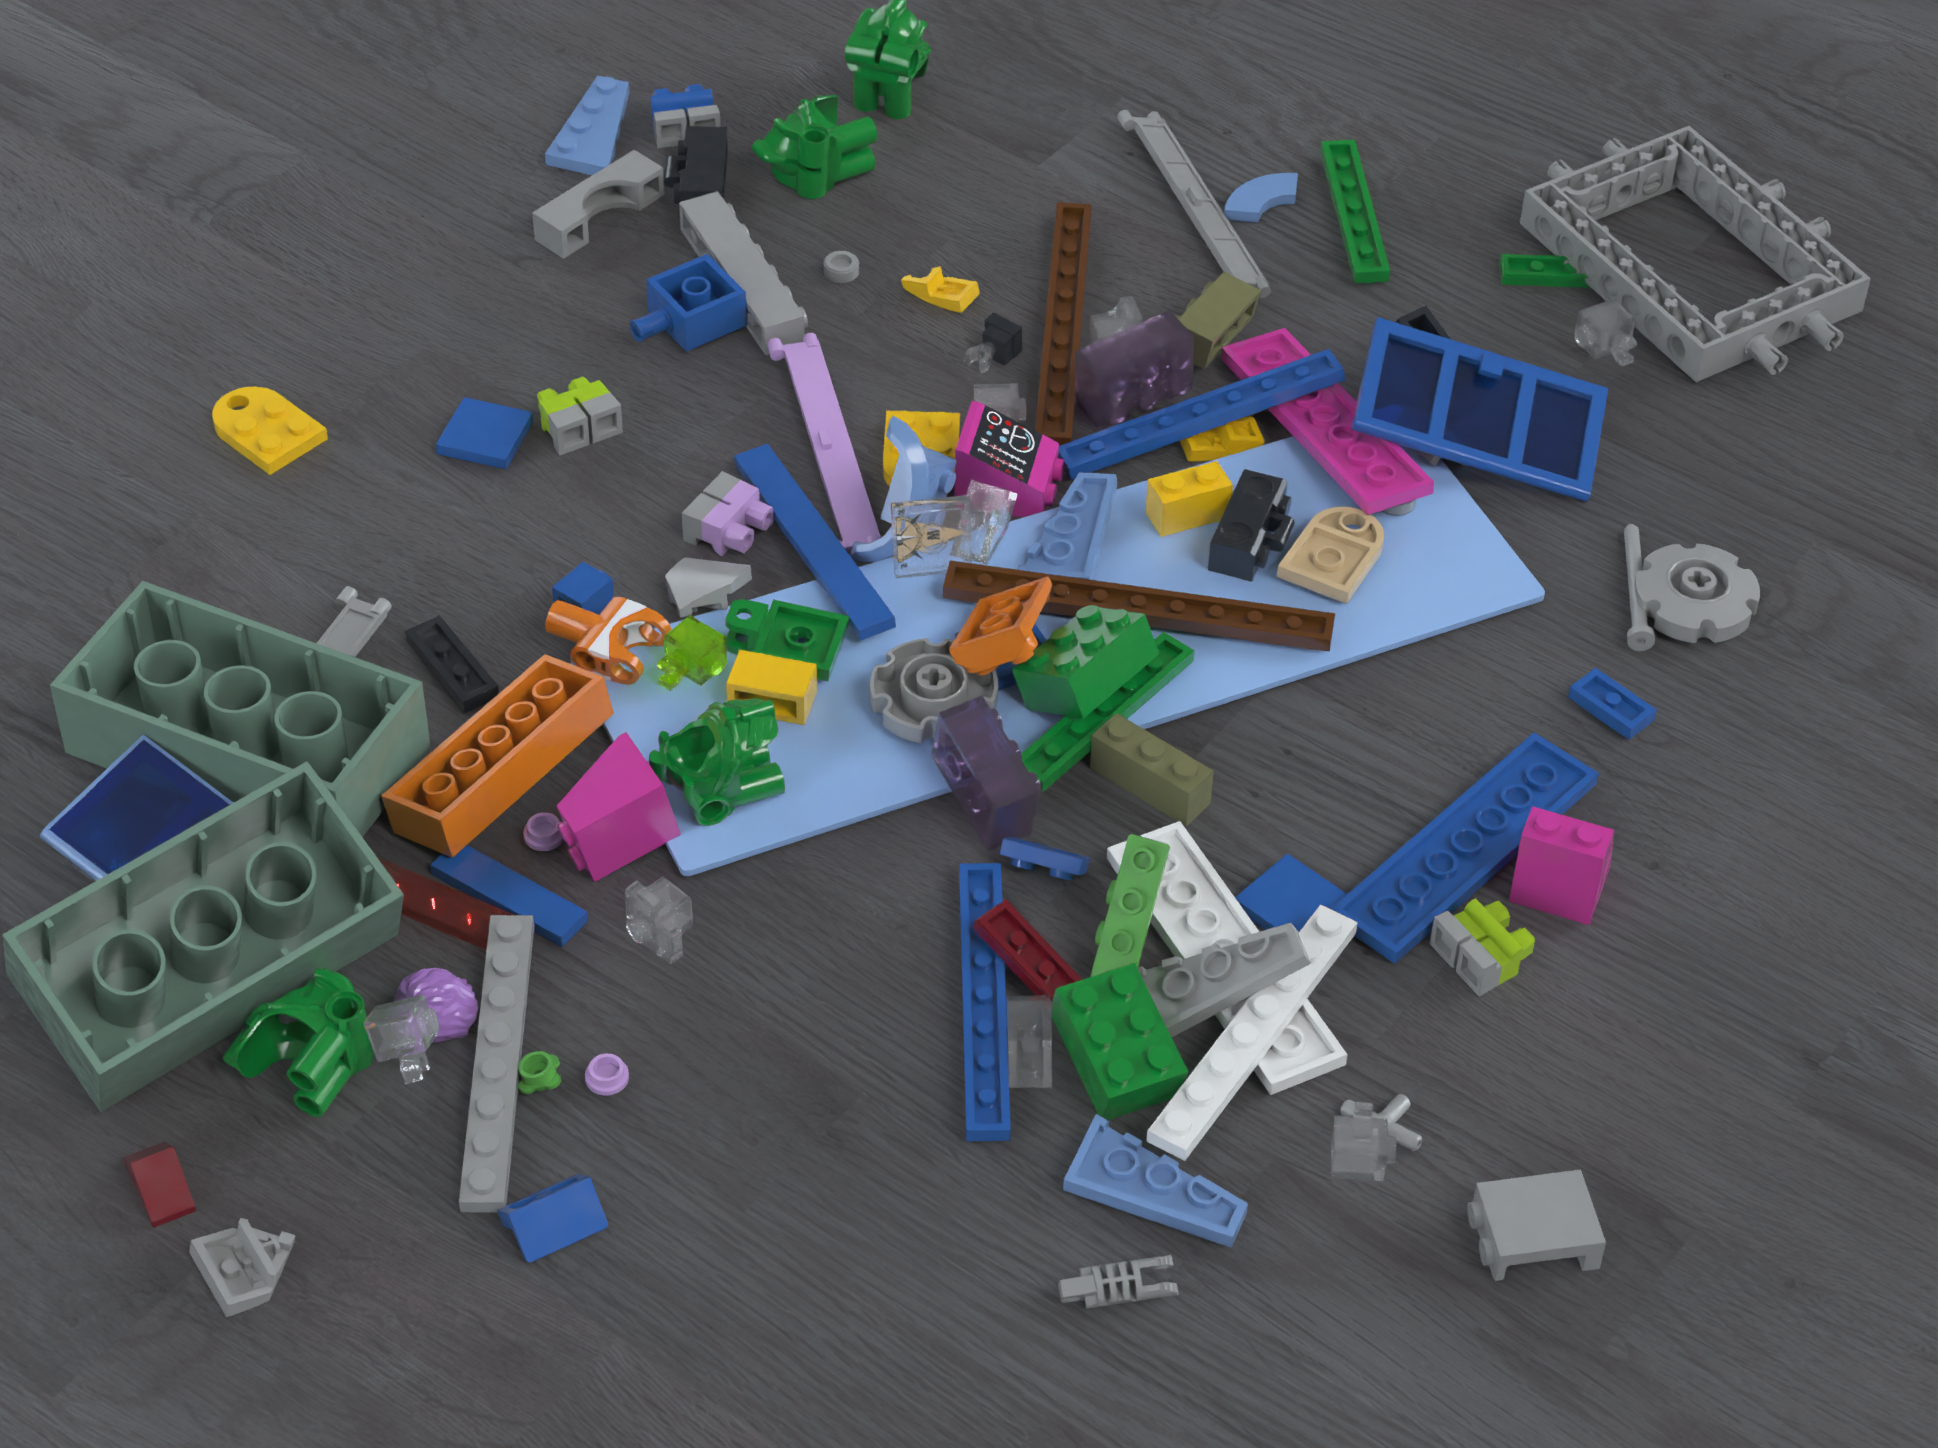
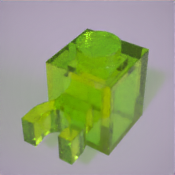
[657,615,727,691]

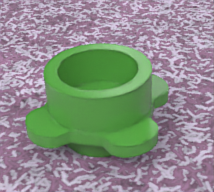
[518,1051,561,1094]

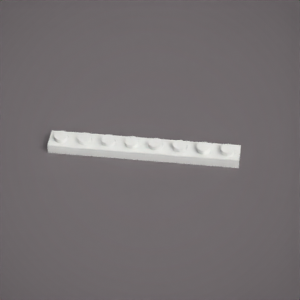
[1147,905,1358,1161]

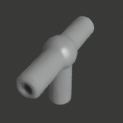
[1340,1094,1422,1151]

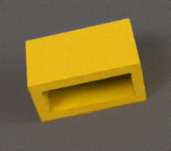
[1145,461,1233,537]
[726,650,817,725]

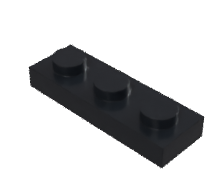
[405,615,499,713]

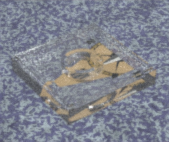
[891,495,972,579]

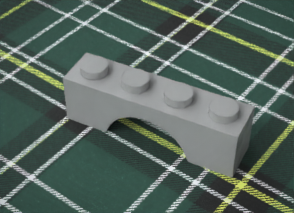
[532,150,665,259]

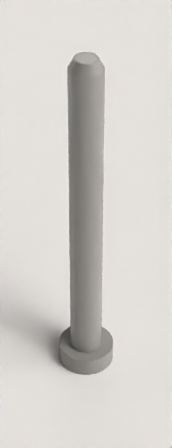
[1624,524,1655,651]

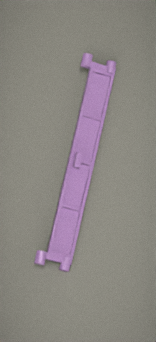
[767,333,881,554]

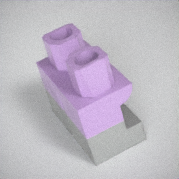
[682,471,774,556]

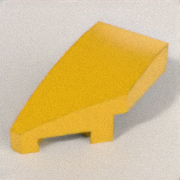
[901,266,980,313]

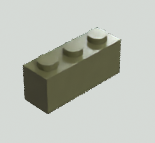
[1167,272,1261,369]
[1090,713,1214,826]

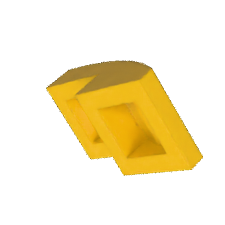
[1179,417,1265,461]

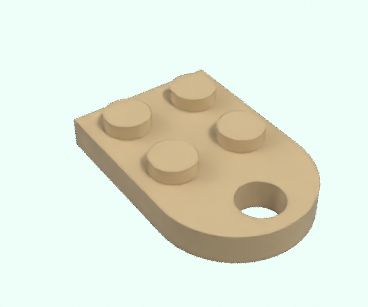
[1277,506,1384,604]

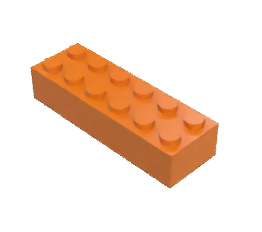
[381,654,614,858]

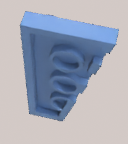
[545,75,629,175]
[1017,472,1117,580]
[1063,1114,1248,1248]

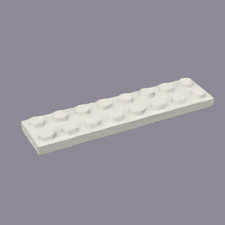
[1107,821,1347,1095]

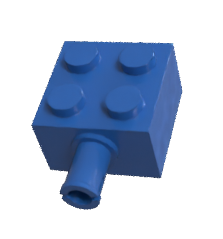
[629,254,747,352]

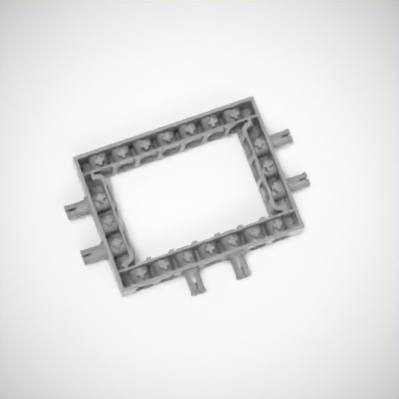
[1520,126,1871,382]

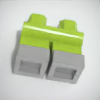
[537,376,623,456]
[1430,898,1535,996]

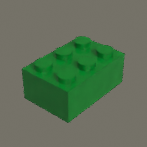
[1012,605,1159,719]
[1050,963,1188,1121]

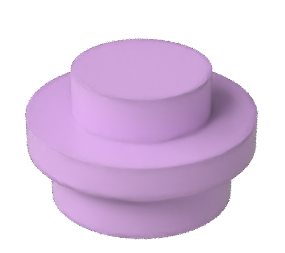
[523,812,564,851]
[585,1053,629,1095]

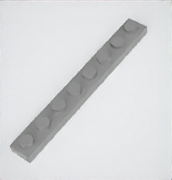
[459,915,534,1212]

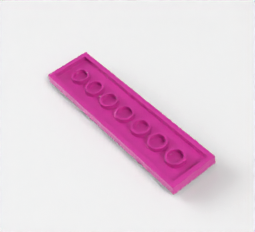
[1221,328,1434,515]

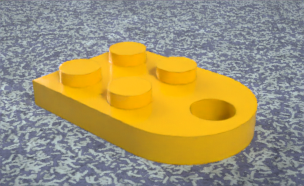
[212,387,328,475]
[883,411,960,487]

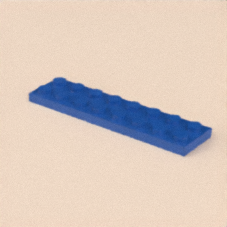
[1331,732,1599,964]

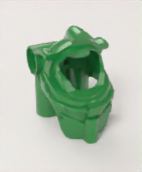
[845,0,931,120]
[752,95,878,199]
[649,698,785,826]
[223,968,375,1118]

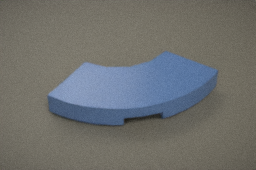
[1224,173,1298,223]

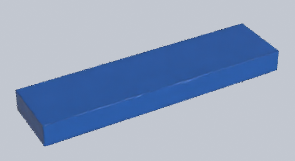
[430,845,588,947]

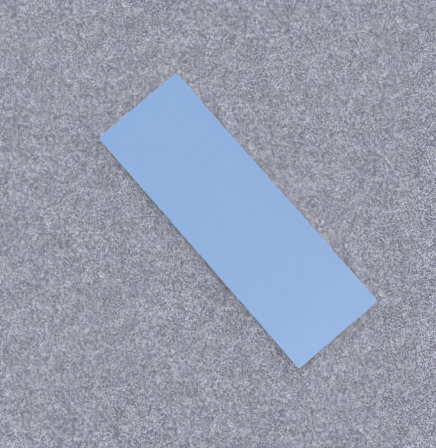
[570,406,1545,876]

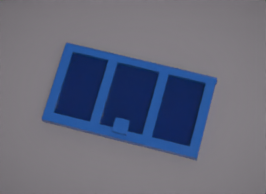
[1352,317,1608,502]

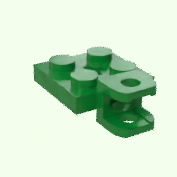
[725,599,849,682]

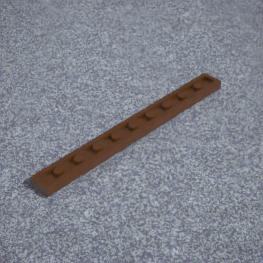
[1035,202,1092,446]
[943,560,1335,652]

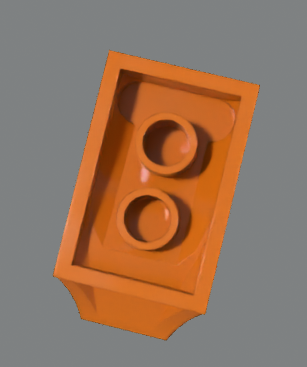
[949,576,1052,676]

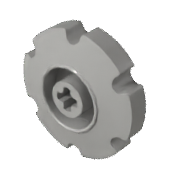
[1634,544,1760,643]
[870,638,998,744]

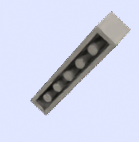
[679,191,808,355]

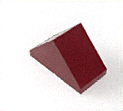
[123,1142,196,1228]

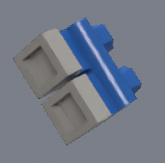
[650,84,720,148]

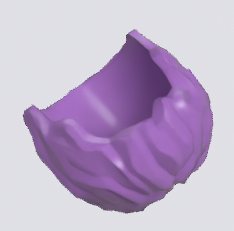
[390,968,478,1044]

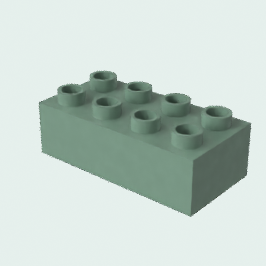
[50,581,431,837]
[2,761,404,1112]

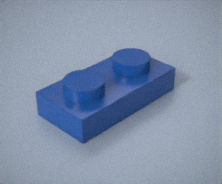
[1568,668,1657,740]
[1000,837,1091,880]

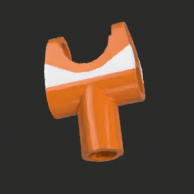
[545,597,672,685]

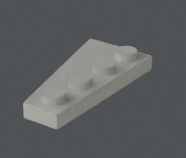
[1138,923,1311,1037]

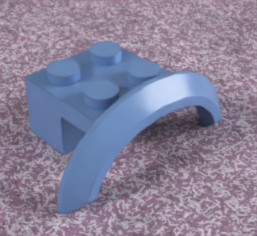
[850,416,957,562]

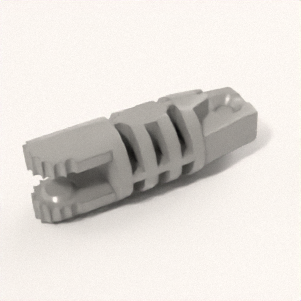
[1058,1255,1179,1309]

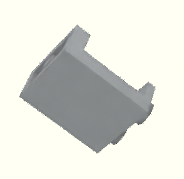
[1467,1169,1606,1281]

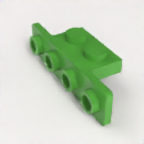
[1090,834,1170,977]

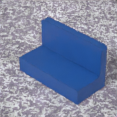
[497,1174,608,1262]

